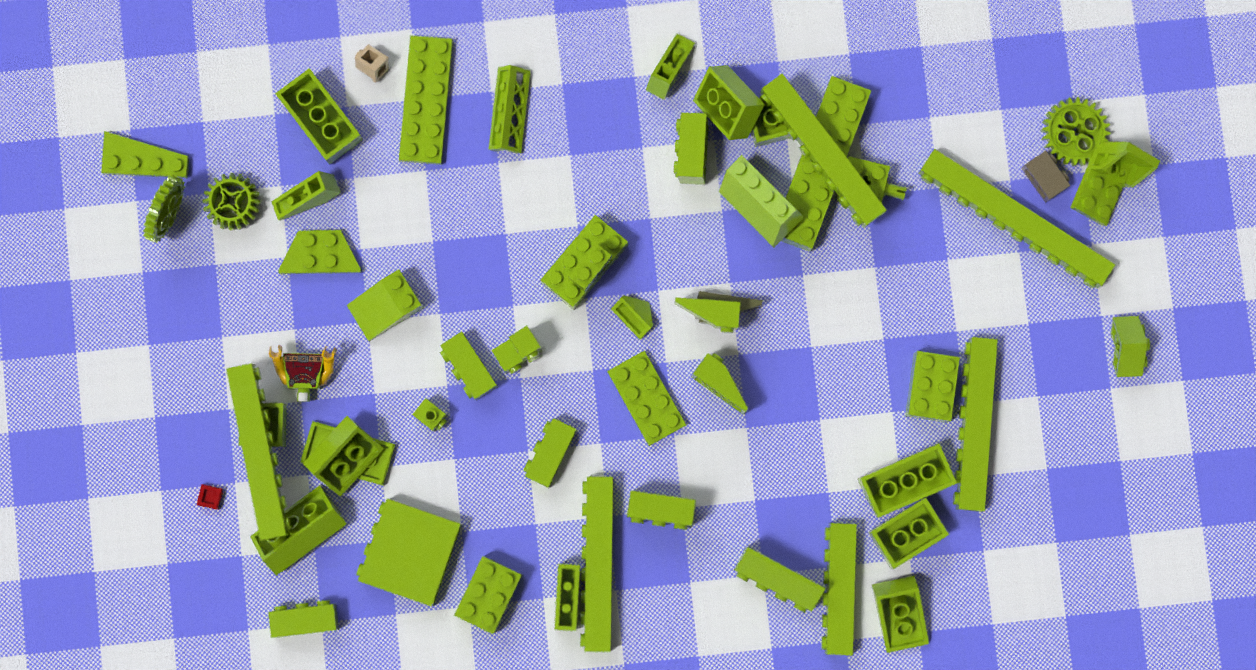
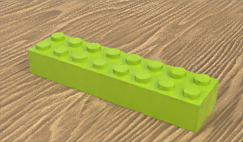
[781,76,872,252]

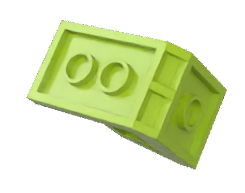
[1070,142,1160,226]

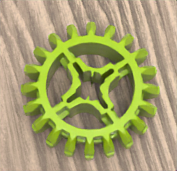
[202,173,261,231]

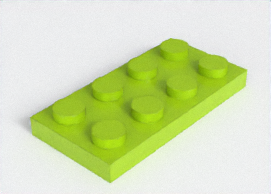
[607,350,686,446]

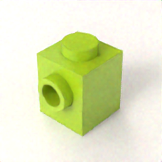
[412,398,447,432]

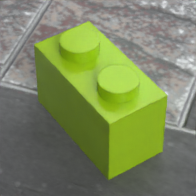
[568,242,612,293]

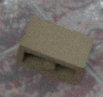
[1021,151,1070,203]

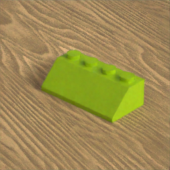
[719,155,804,247]
[857,444,957,518]
[250,485,347,576]
[734,547,826,613]

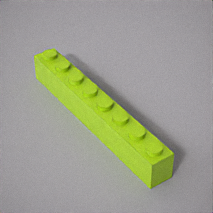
[760,73,887,229]
[953,337,998,512]
[226,363,291,541]
[580,477,613,652]

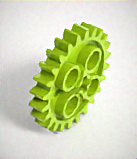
[1040,97,1111,167]
[143,175,185,243]

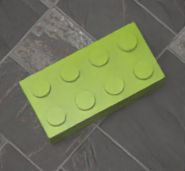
[275,68,363,165]
[540,215,628,310]

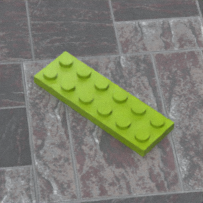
[399,35,453,165]

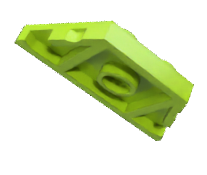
[278,230,362,274]

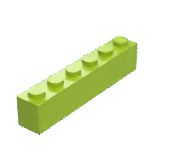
[821,523,857,656]

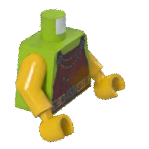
[269,345,337,402]

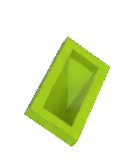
[611,295,653,340]

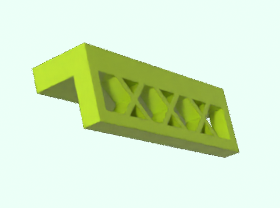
[488,65,531,154]

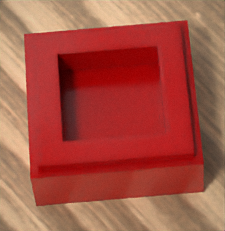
[196,484,224,510]

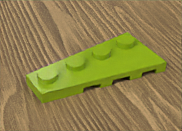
[101,131,189,178]

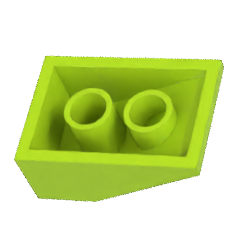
[347,269,423,341]
[691,353,748,415]
[872,576,929,653]

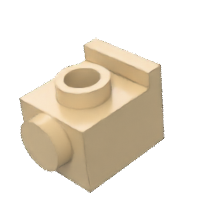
[355,44,389,83]

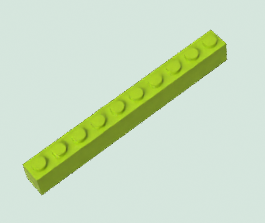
[918,149,1115,289]

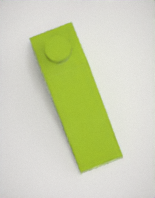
[646,33,695,100]
[271,171,341,221]
[674,297,740,333]

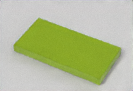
[300,421,396,486]

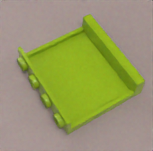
[356,499,462,607]

